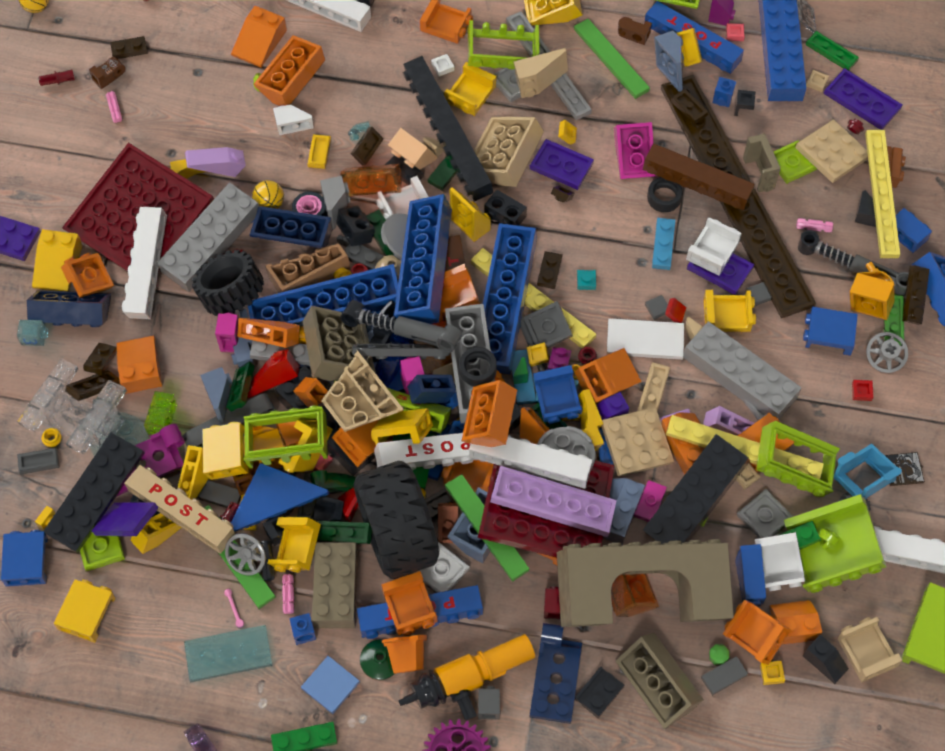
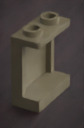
[743,133,781,192]

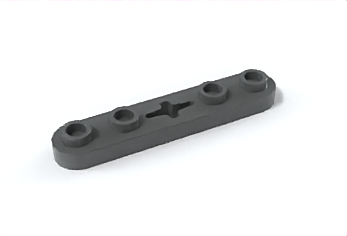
[352,344,450,359]

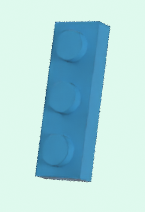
[652,218,675,270]

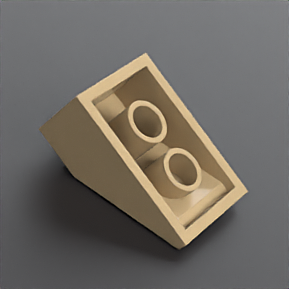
[514,48,568,98]

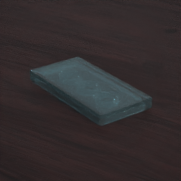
[184,625,273,683]

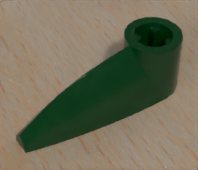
[310,470,356,494]

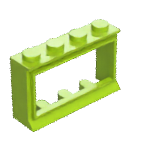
[467,20,539,70]
[243,406,328,468]
[756,421,840,497]

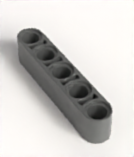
[183,393,276,448]

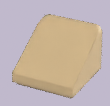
[422,137,444,157]
[685,317,703,341]

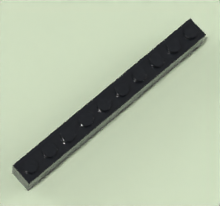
[403,56,494,202]

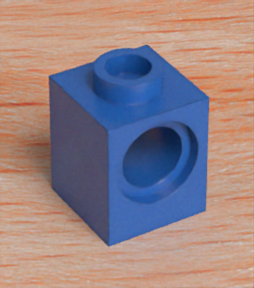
[289,613,316,645]

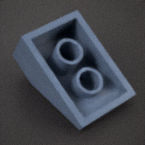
[654,30,684,92]

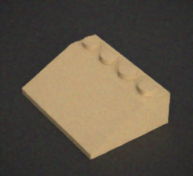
[474,117,544,187]

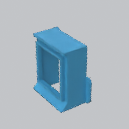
[834,443,902,500]

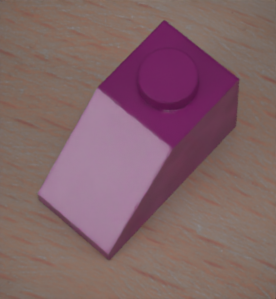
[708,0,736,26]

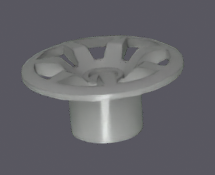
[866,332,908,373]
[225,533,266,575]

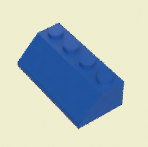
[912,252,945,326]

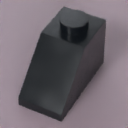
[803,635,849,684]

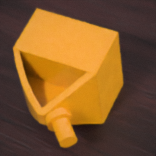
[850,262,895,320]
[243,426,284,477]

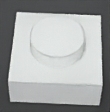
[431,54,454,76]

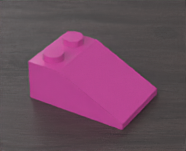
[614,122,656,179]

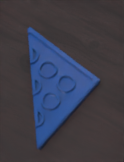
[231,463,329,532]

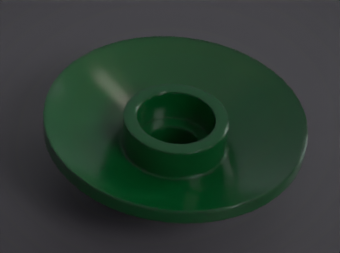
[360,639,394,680]

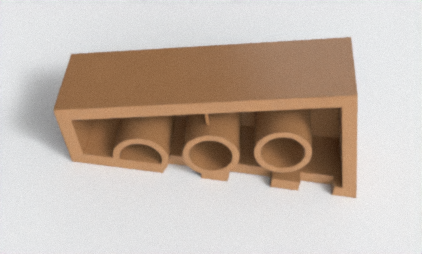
[265,243,351,293]

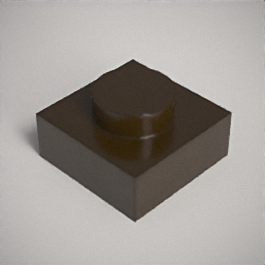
[551,185,575,202]

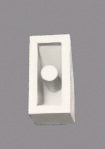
[273,105,314,135]

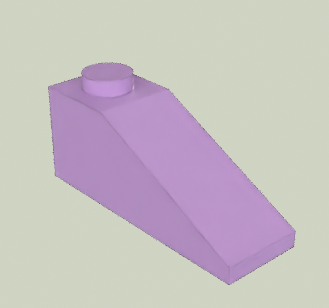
[185,147,246,177]
[703,406,754,436]

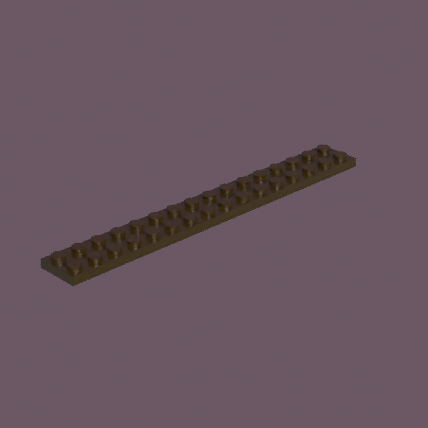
[661,75,816,318]

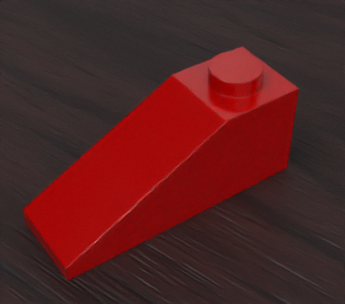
[247,349,299,398]

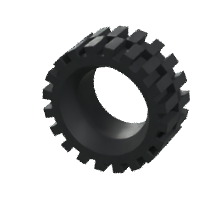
[192,250,264,316]

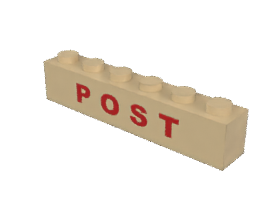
[125,465,235,554]

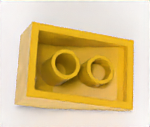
[524,0,583,26]
[449,187,491,242]
[32,229,83,291]

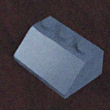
[603,478,645,545]
[448,487,490,564]

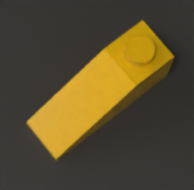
[178,445,209,500]
[130,513,182,554]

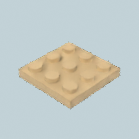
[795,119,868,183]
[601,407,674,477]

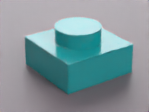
[577,270,596,290]

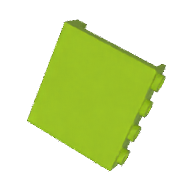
[784,494,887,593]
[901,582,945,674]

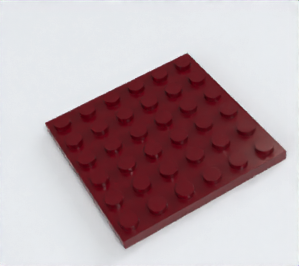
[62,142,214,272]
[477,460,615,558]

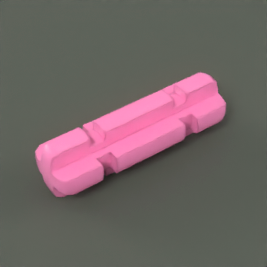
[106,91,122,123]
[796,218,833,232]
[282,574,294,614]

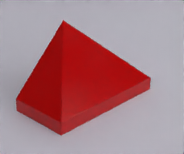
[337,487,359,522]

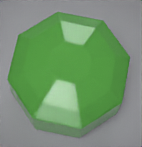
[709,644,729,665]

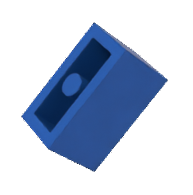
[895,208,932,253]

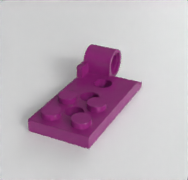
[116,424,185,497]

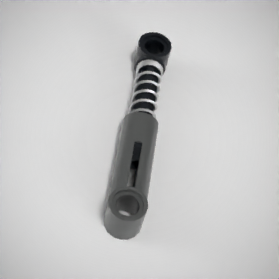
[798,230,909,297]
[340,300,462,353]

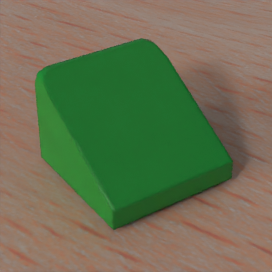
[513,357,528,384]

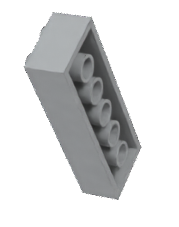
[157,182,259,292]
[445,304,495,423]
[683,321,802,420]

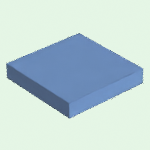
[301,656,360,715]

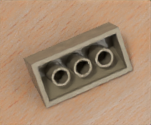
[615,633,704,729]

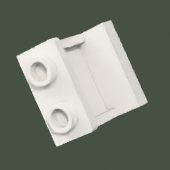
[376,176,429,220]
[686,218,741,276]
[755,532,805,591]

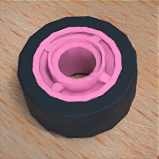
[292,192,327,216]

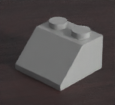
[320,176,350,230]

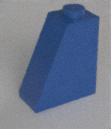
[735,544,766,607]

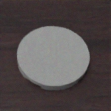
[381,213,408,260]
[537,426,595,484]

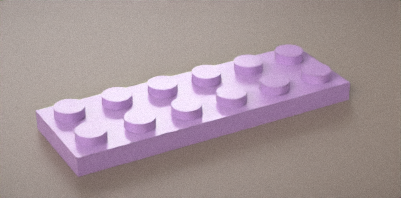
[490,466,617,537]

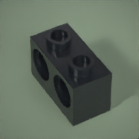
[484,190,527,226]
[336,206,375,246]

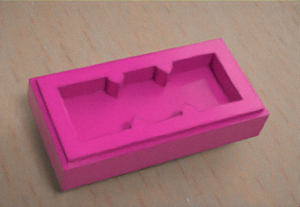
[634,480,667,522]

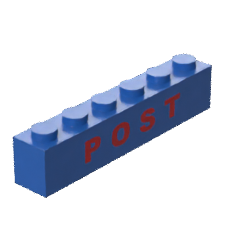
[644,1,744,74]
[357,585,483,639]

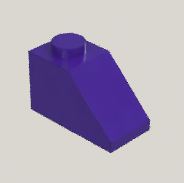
[596,392,629,429]

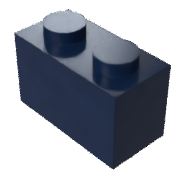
[407,375,456,404]

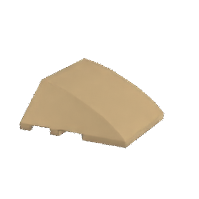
[322,350,404,432]

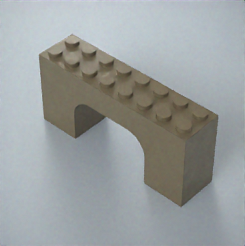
[557,539,734,627]

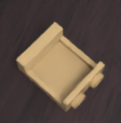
[838,617,903,683]

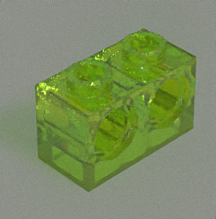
[144,391,177,436]

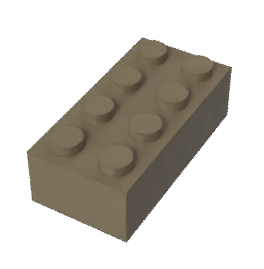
[312,543,357,628]

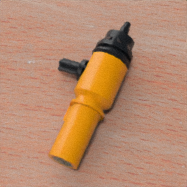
[398,634,535,721]

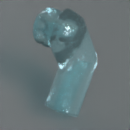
[348,121,370,141]

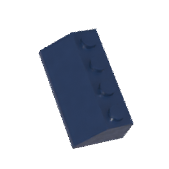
[249,206,332,248]
[26,290,111,327]

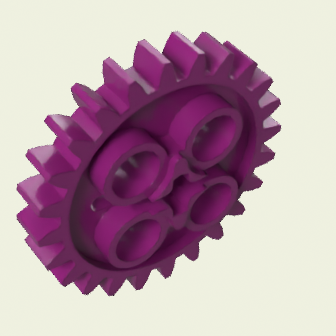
[422,719,491,751]

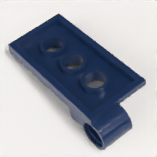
[529,623,582,724]

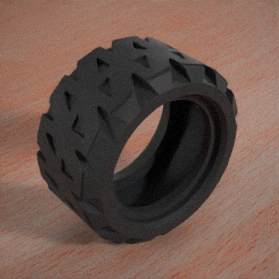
[354,460,439,579]

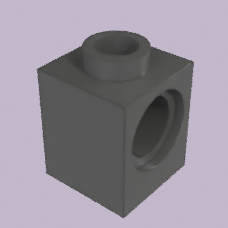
[478,686,500,720]

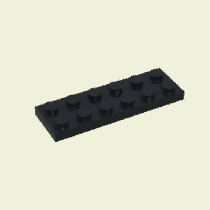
[44,432,145,553]

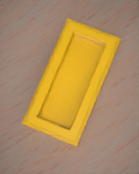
[677,28,703,67]
[307,134,331,169]

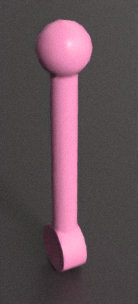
[224,589,244,628]

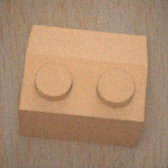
[388,128,438,170]

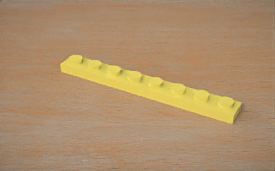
[865,130,900,258]
[471,248,596,348]
[666,415,824,479]

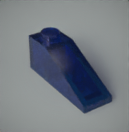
[375,333,414,388]

